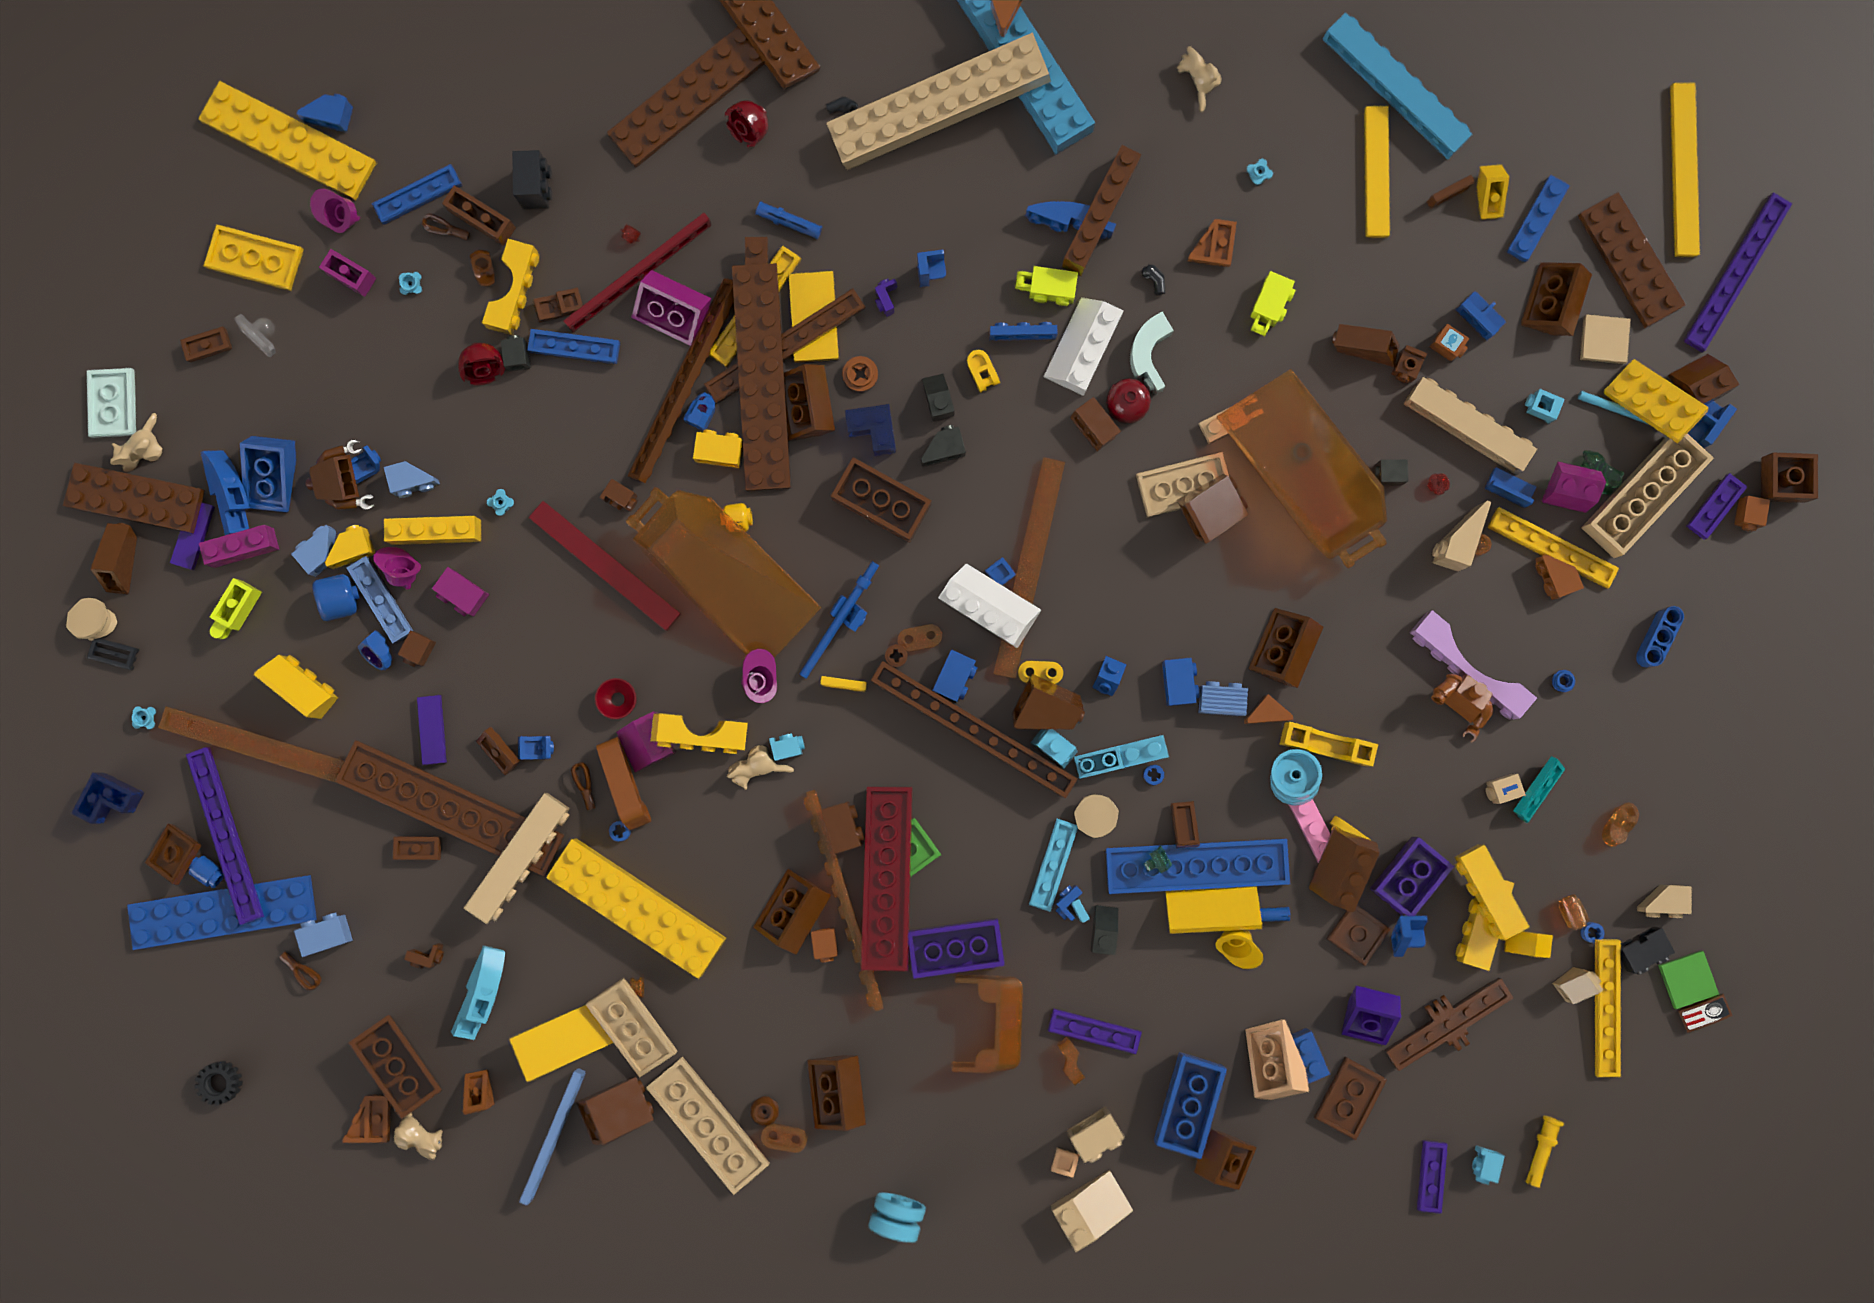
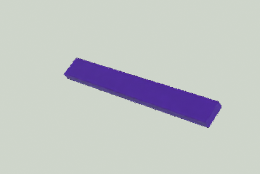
[1684,192,1793,352]
[186,747,264,925]

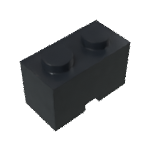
[1621,927,1675,975]

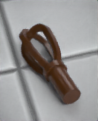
[422,213,470,240]
[571,762,596,810]
[279,951,321,990]

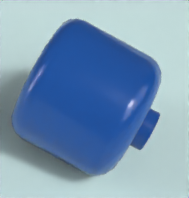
[312,574,360,621]

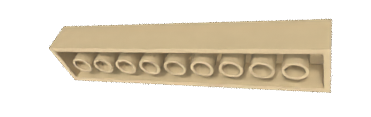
[827,32,1051,170]

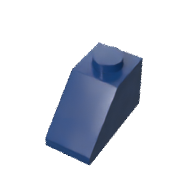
[297,94,353,132]

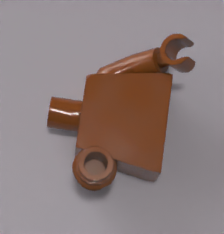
[1431,674,1493,742]

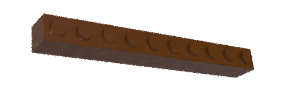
[871,661,1077,798]

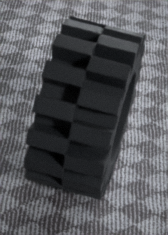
[194,1061,242,1105]

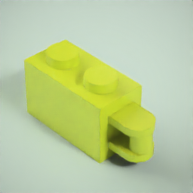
[1015,266,1078,306]
[1250,271,1295,336]
[210,578,262,639]

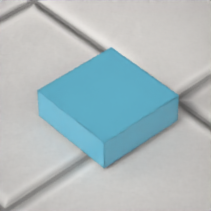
[1071,898,1090,923]

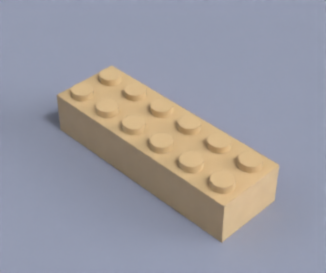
[1581,434,1714,558]

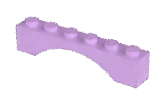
[1410,610,1537,719]

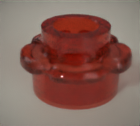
[620,224,641,244]
[1428,473,1450,495]

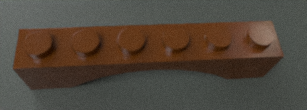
[1062,145,1142,277]

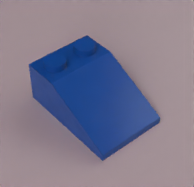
[240,436,296,512]

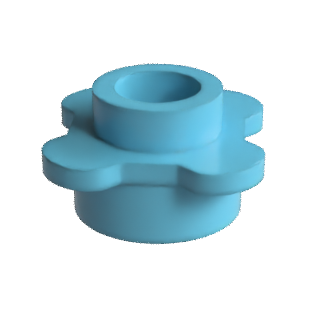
[1247,159,1273,185]
[399,272,422,295]
[487,489,514,516]
[132,706,156,729]

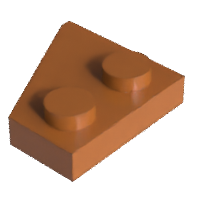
[1188,219,1237,267]
[343,1094,391,1143]

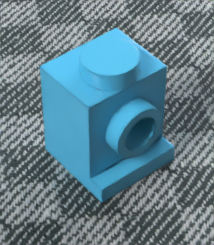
[1525,389,1565,424]
[769,733,805,761]
[1472,1146,1505,1184]

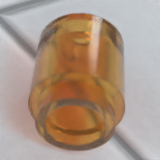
[1558,894,1589,930]

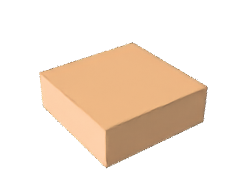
[1051,1148,1080,1178]

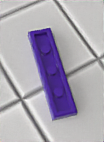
[1048,1008,1142,1054]

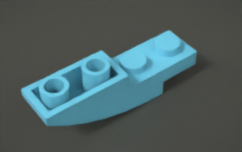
[1074,735,1169,779]
[451,946,505,1040]

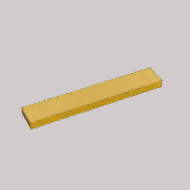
[1364,106,1390,238]
[709,245,801,367]
[1487,507,1619,588]
[1595,939,1621,1077]

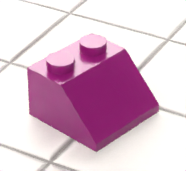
[1542,461,1606,513]
[616,711,676,772]

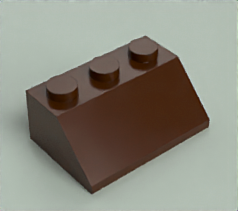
[1521,262,1592,336]
[784,364,835,441]
[1249,608,1323,688]
[1309,827,1380,912]
[753,869,831,954]
[807,1055,866,1131]

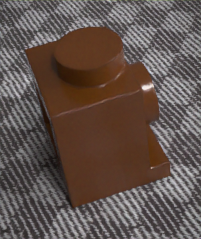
[1391,345,1427,383]
[600,479,638,512]

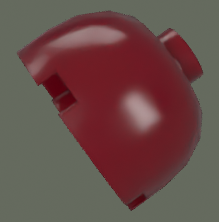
[725,100,768,147]
[458,343,505,385]
[1106,378,1151,424]

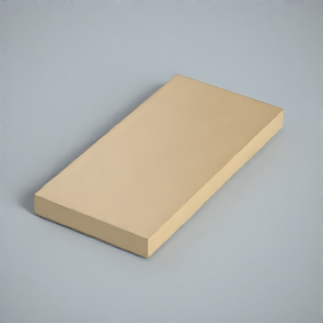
[1136,452,1229,518]
[586,978,677,1078]

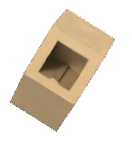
[1637,885,1692,918]
[1552,967,1603,1004]

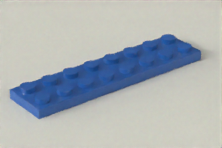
[1105,839,1290,894]
[127,875,317,950]

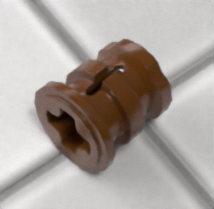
[885,645,907,667]

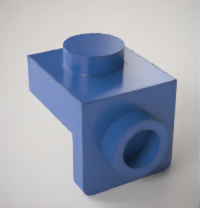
[351,445,381,484]
[830,595,867,632]
[1093,656,1127,696]
[518,736,554,760]
[1055,885,1083,921]

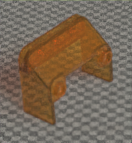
[952,975,1023,1073]

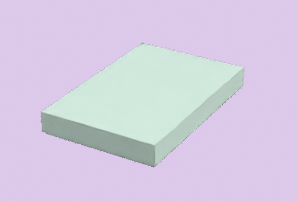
[87,368,136,438]

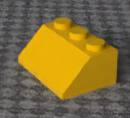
[253,655,338,719]

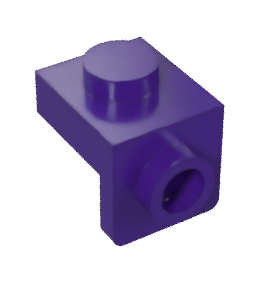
[875,279,897,317]

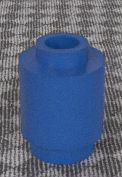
[189,856,224,888]

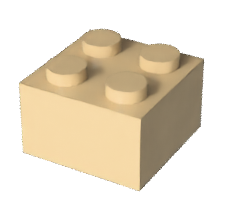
[1067,1106,1124,1163]

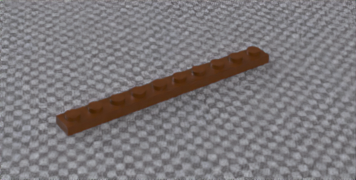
[628,278,734,483]

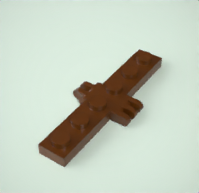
[1385,978,1513,1071]

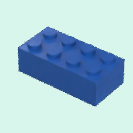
[1154,1052,1227,1159]

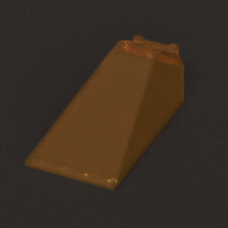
[1217,369,1387,569]
[626,487,821,658]

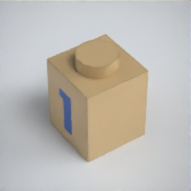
[1486,774,1525,804]

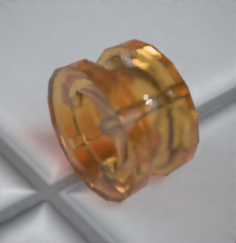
[1475,534,1492,555]
[630,977,645,998]

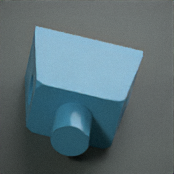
[1030,729,1078,769]

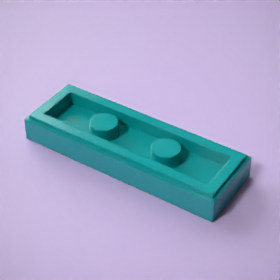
[1513,756,1565,823]

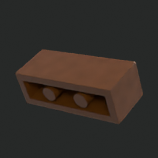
[442,185,516,246]

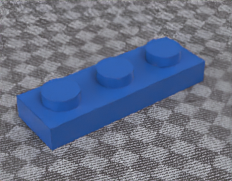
[990,322,1057,340]

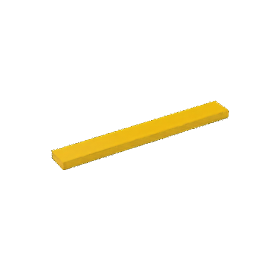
[1670,83,1700,257]

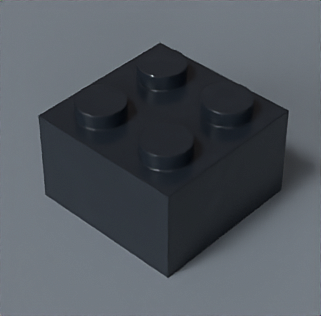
[512,150,553,209]

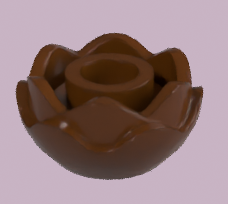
[751,1096,779,1126]

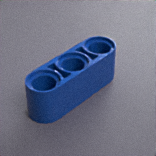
[1636,606,1684,668]

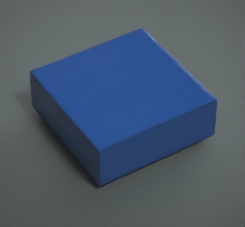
[985,557,1016,586]

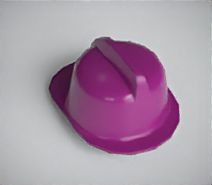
[310,188,360,233]
[373,547,421,590]
[741,649,777,703]

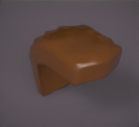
[470,250,495,286]

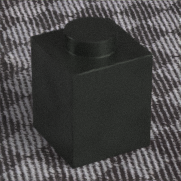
[500,335,531,371]
[1372,459,1408,485]

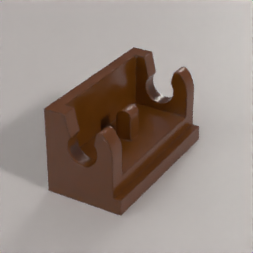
[1070,397,1121,452]

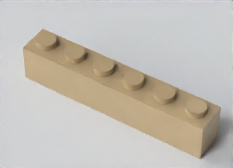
[1404,377,1537,475]
[464,793,570,924]

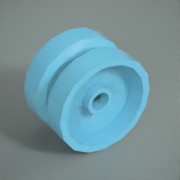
[1270,749,1322,806]
[868,1192,926,1242]

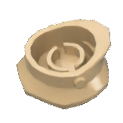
[66,598,117,641]
[1074,794,1119,838]

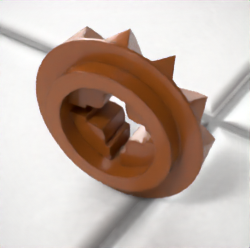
[843,356,878,392]

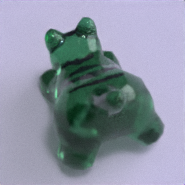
[1580,450,1624,495]

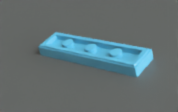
[1029,819,1078,912]

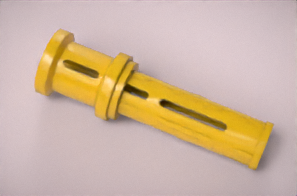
[1525,1115,1564,1188]

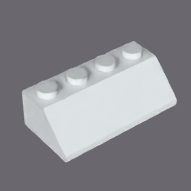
[1044,298,1123,396]
[938,564,1041,648]

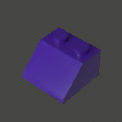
[1342,986,1401,1045]

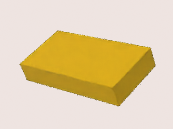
[821,676,867,692]

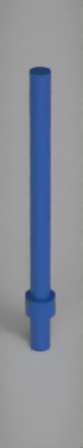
[799,561,879,679]

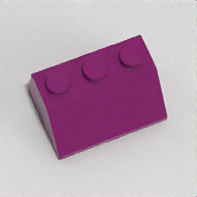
[631,270,711,346]

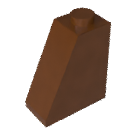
[1333,324,1400,366]
[91,523,137,594]

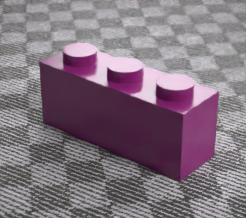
[199,524,279,568]

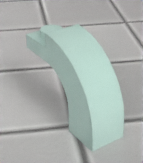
[1130,312,1173,395]

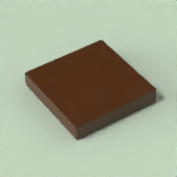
[145,823,201,885]
[1327,905,1391,966]

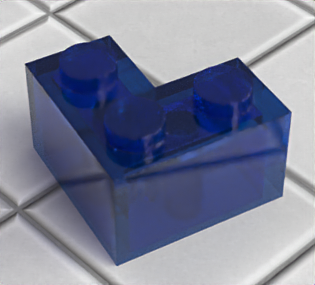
[845,404,896,456]
[71,772,144,824]

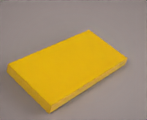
[204,224,304,291]
[789,271,839,363]
[1165,886,1262,933]
[509,1005,613,1082]

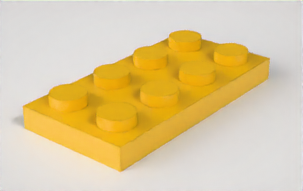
[1604,359,1709,443]

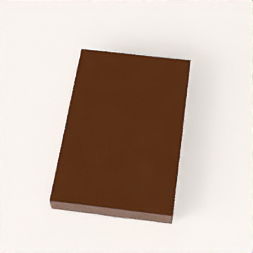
[1314,1057,1387,1140]

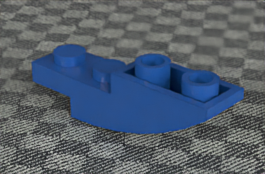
[1025,201,1116,239]
[201,451,250,535]

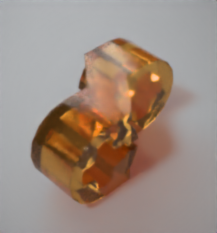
[1602,802,1639,847]
[1057,1037,1085,1085]

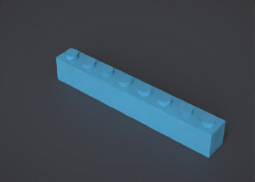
[1323,13,1472,159]

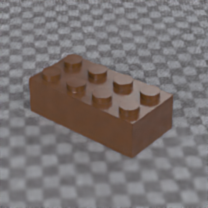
[831,457,932,543]
[349,1015,443,1119]

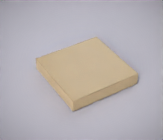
[1580,315,1630,364]

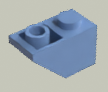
[384,461,440,498]
[292,525,336,577]

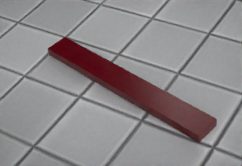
[564,212,711,332]
[529,501,681,631]

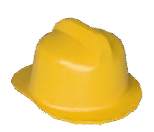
[1215,930,1263,969]

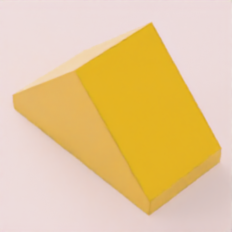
[1504,931,1553,958]

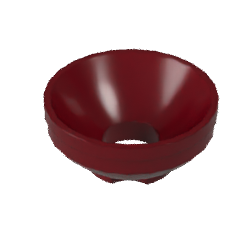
[595,678,637,719]

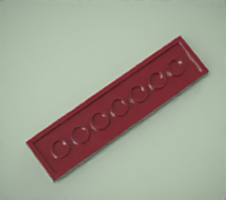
[861,787,913,971]

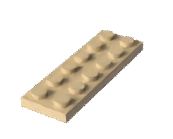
[646,1057,770,1195]

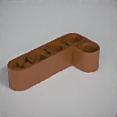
[596,737,651,830]

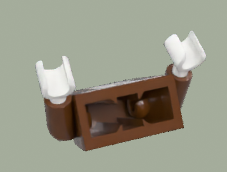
[306,440,374,510]

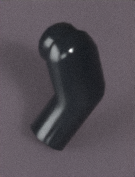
[825,96,858,114]
[1142,264,1165,295]

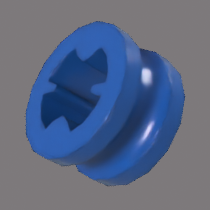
[1143,765,1164,785]
[609,821,631,842]
[1580,922,1605,943]

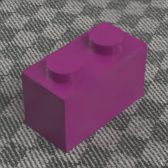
[319,249,376,297]
[432,567,490,616]

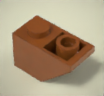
[1535,554,1584,600]

